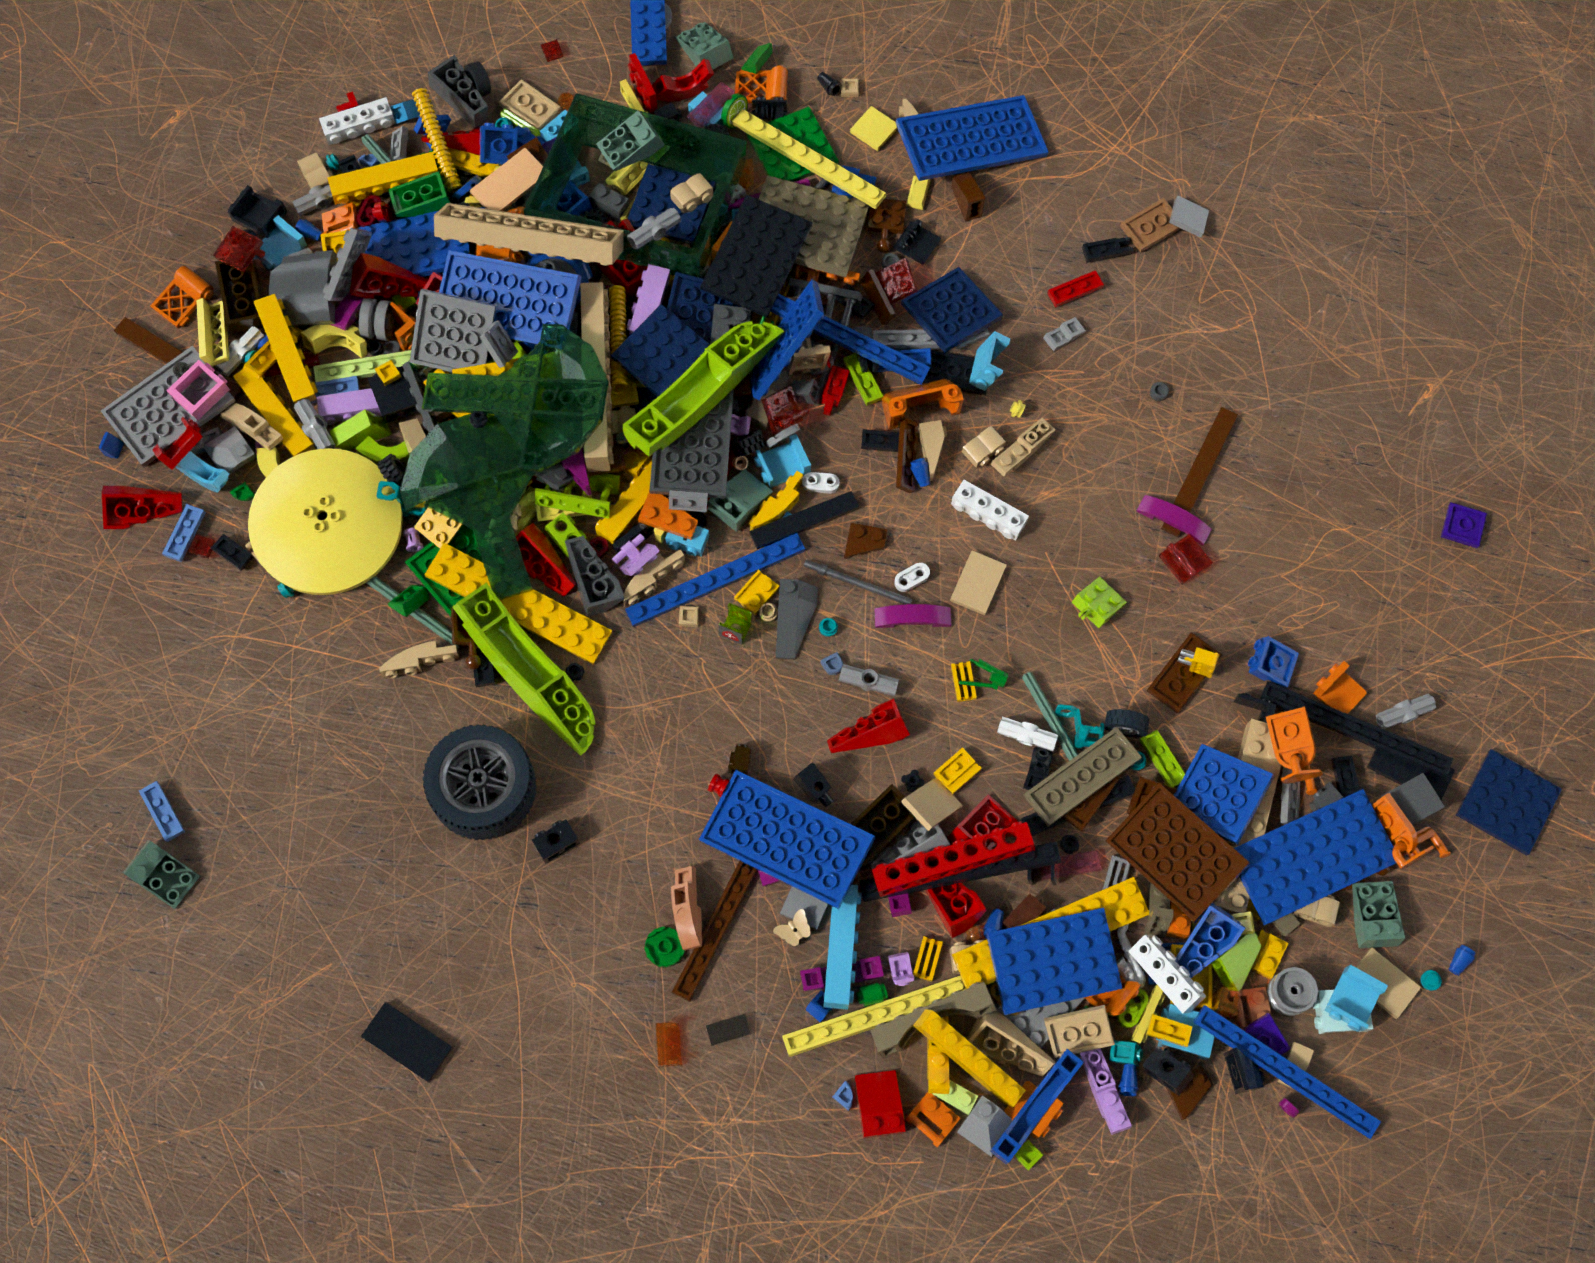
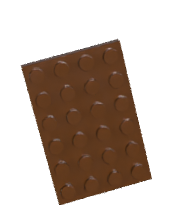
[1106,783,1250,923]

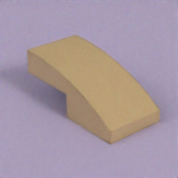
[1277,1042,1314,1089]

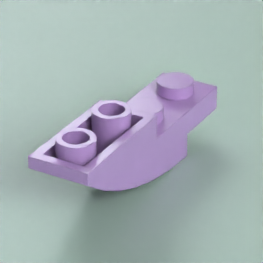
[1080,1048,1132,1135]

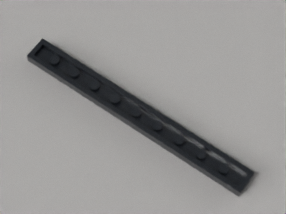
[1260,681,1453,778]
[860,842,1061,902]

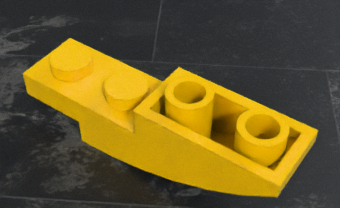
[749,471,803,531]
[927,1016,950,1094]

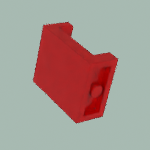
[152,417,203,470]

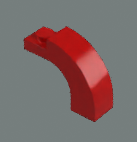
[652,59,714,102]

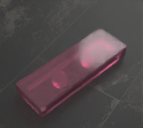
[687,82,735,129]
[1040,851,1102,881]

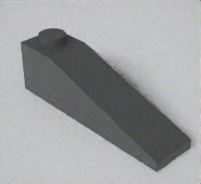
[565,536,624,617]
[776,579,818,659]

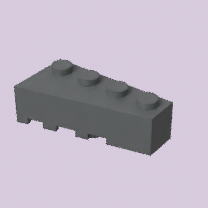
[428,55,488,128]

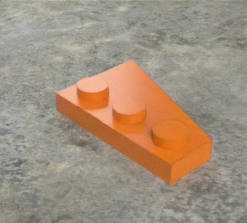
[638,491,698,540]

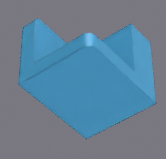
[390,99,420,124]

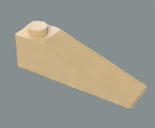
[966,1011,1055,1076]

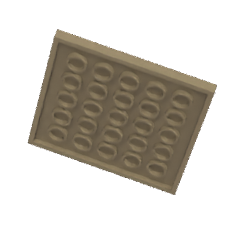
[759,176,869,277]

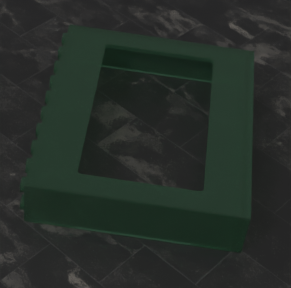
[524,93,747,278]

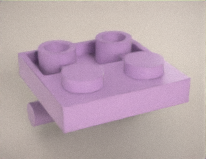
[612,534,660,576]

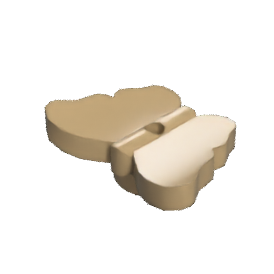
[773,909,811,946]

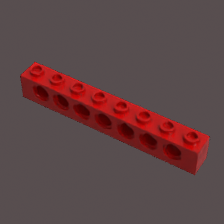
[872,822,1035,897]

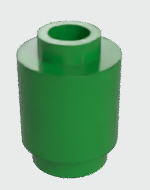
[856,982,888,1007]

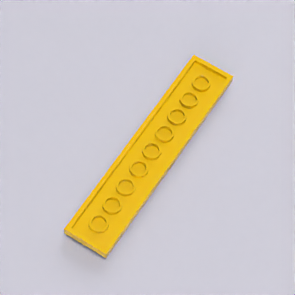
[424,543,612,665]
[952,877,1149,989]

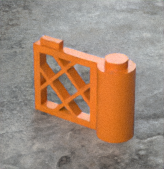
[735,65,788,103]
[150,266,214,328]

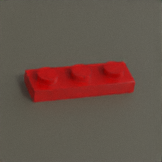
[1047,270,1104,308]

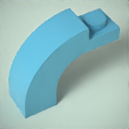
[176,451,230,493]

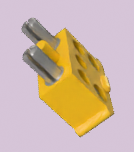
[1178,647,1219,678]

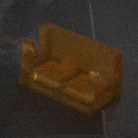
[1212,987,1239,1020]
[656,1022,682,1068]

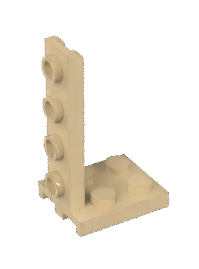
[787,296,831,375]

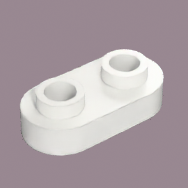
[802,472,840,494]
[894,563,930,592]

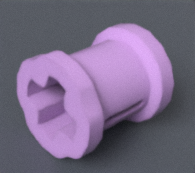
[403,528,423,552]

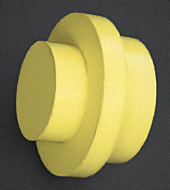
[1010,400,1026,418]

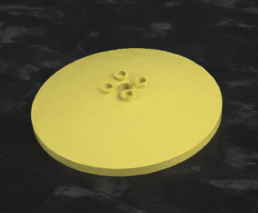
[248,448,403,595]

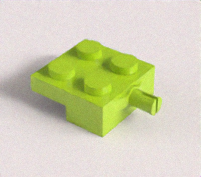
[1071,576,1127,628]

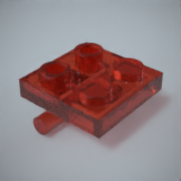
[213,226,265,272]
[875,258,918,304]
[761,386,809,434]
[1159,534,1213,585]

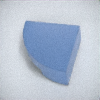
[358,154,380,167]
[832,1081,853,1110]

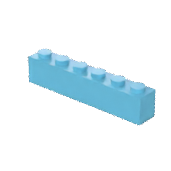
[823,885,861,1010]

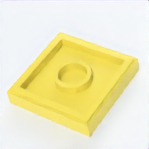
[850,106,898,151]

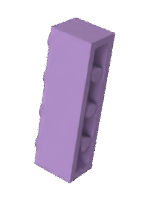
[627,264,670,335]
[317,388,382,425]

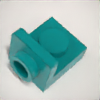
[1109,1040,1143,1067]

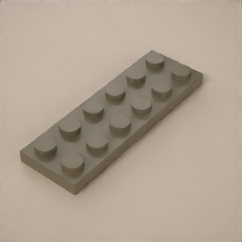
[1024,727,1142,827]

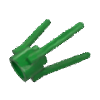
[959,659,1008,690]

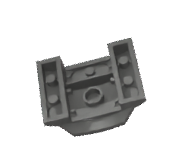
[269,250,337,327]

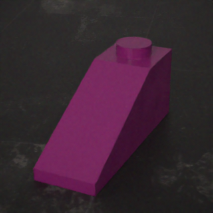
[552,438,592,496]

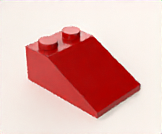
[947,794,1017,855]
[855,1070,906,1139]

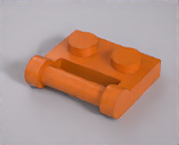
[322,202,359,234]
[905,1092,961,1147]

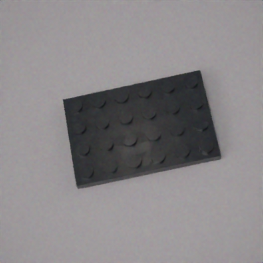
[700,194,813,318]

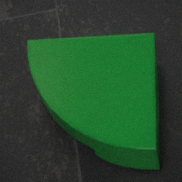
[229,482,255,501]

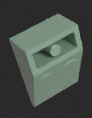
[676,22,733,69]
[596,110,665,171]
[708,469,773,532]
[122,840,200,909]
[1352,881,1405,949]

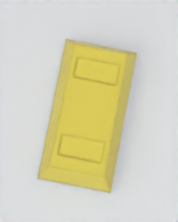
[906,176,931,210]

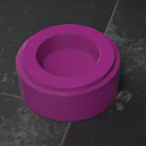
[1279,1098,1299,1118]

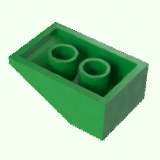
[388,171,451,217]

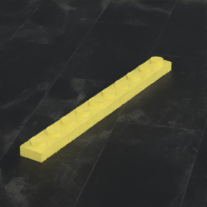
[732,109,886,209]
[782,976,966,1057]

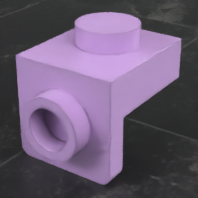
[730,414,751,437]
[888,952,915,986]

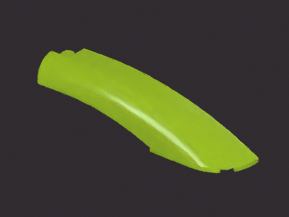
[623,321,784,456]
[453,582,595,756]

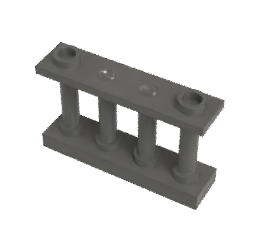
[780,278,863,327]

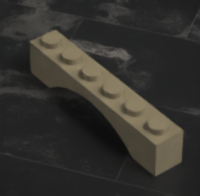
[870,982,997,1058]

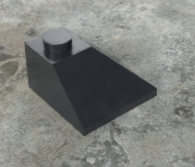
[1224,1048,1265,1095]

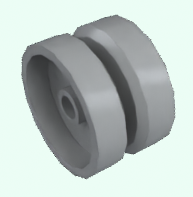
[359,298,395,341]
[1267,967,1318,1016]

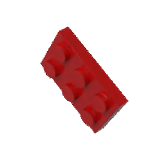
[628,53,657,117]

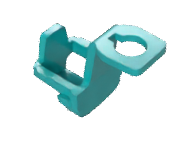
[376,481,428,517]
[1055,704,1104,748]

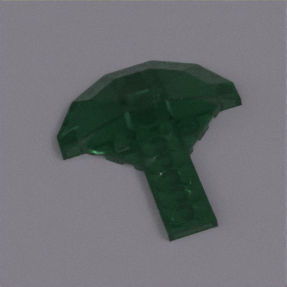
[422,324,609,472]
[400,414,554,600]

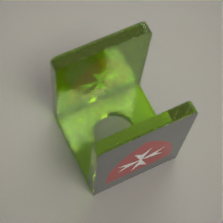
[718,603,752,645]

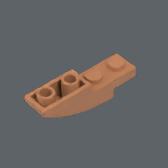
[671,866,702,951]

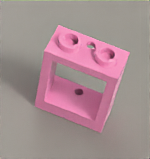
[166,360,230,421]

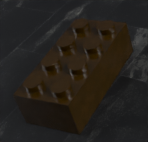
[215,253,264,335]
[851,784,916,871]

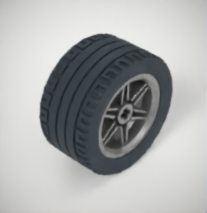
[423,724,537,840]

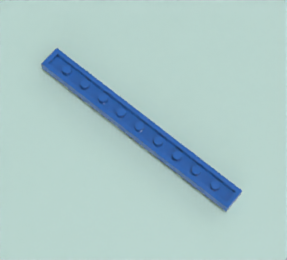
[771,294,930,385]
[625,533,805,628]
[1193,1005,1381,1139]

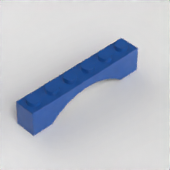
[990,1049,1084,1164]

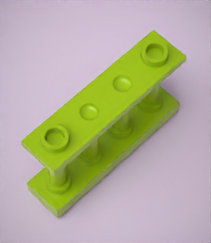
[535,471,620,519]

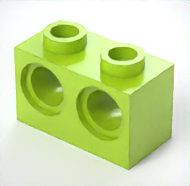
[544,512,587,558]

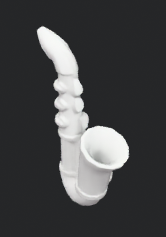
[1117,924,1146,989]

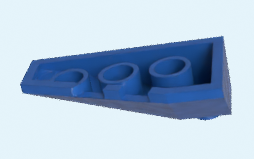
[1175,903,1245,978]

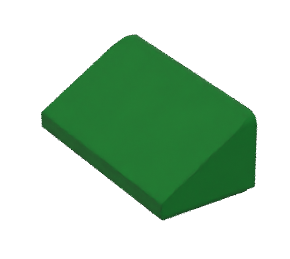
[741,43,773,74]
[388,585,429,617]

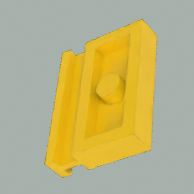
[734,569,780,616]
[933,747,982,794]
[1251,929,1288,980]

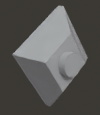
[203,427,256,474]
[957,1095,1012,1157]

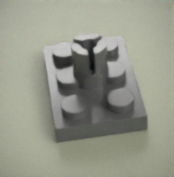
[710,304,751,345]

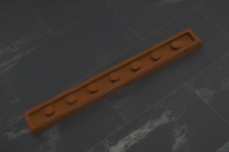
[113,317,242,405]
[1161,407,1238,537]
[672,861,758,1002]

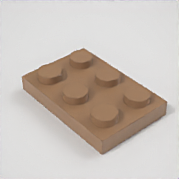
[1120,198,1181,253]

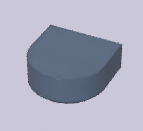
[820,652,843,675]

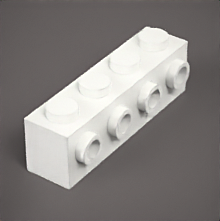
[319,97,396,145]
[951,480,1029,541]
[1129,935,1207,1013]

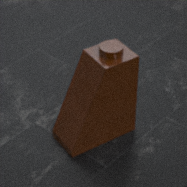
[951,172,986,222]

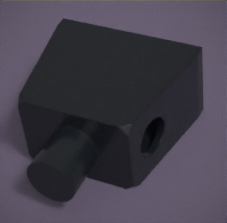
[793,762,834,808]

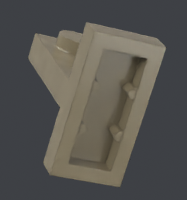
[1145,882,1173,938]

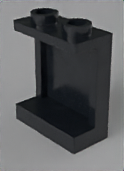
[228,185,288,238]
[368,366,418,424]

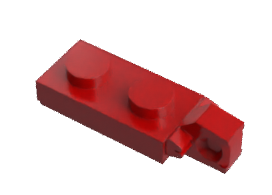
[822,365,850,416]

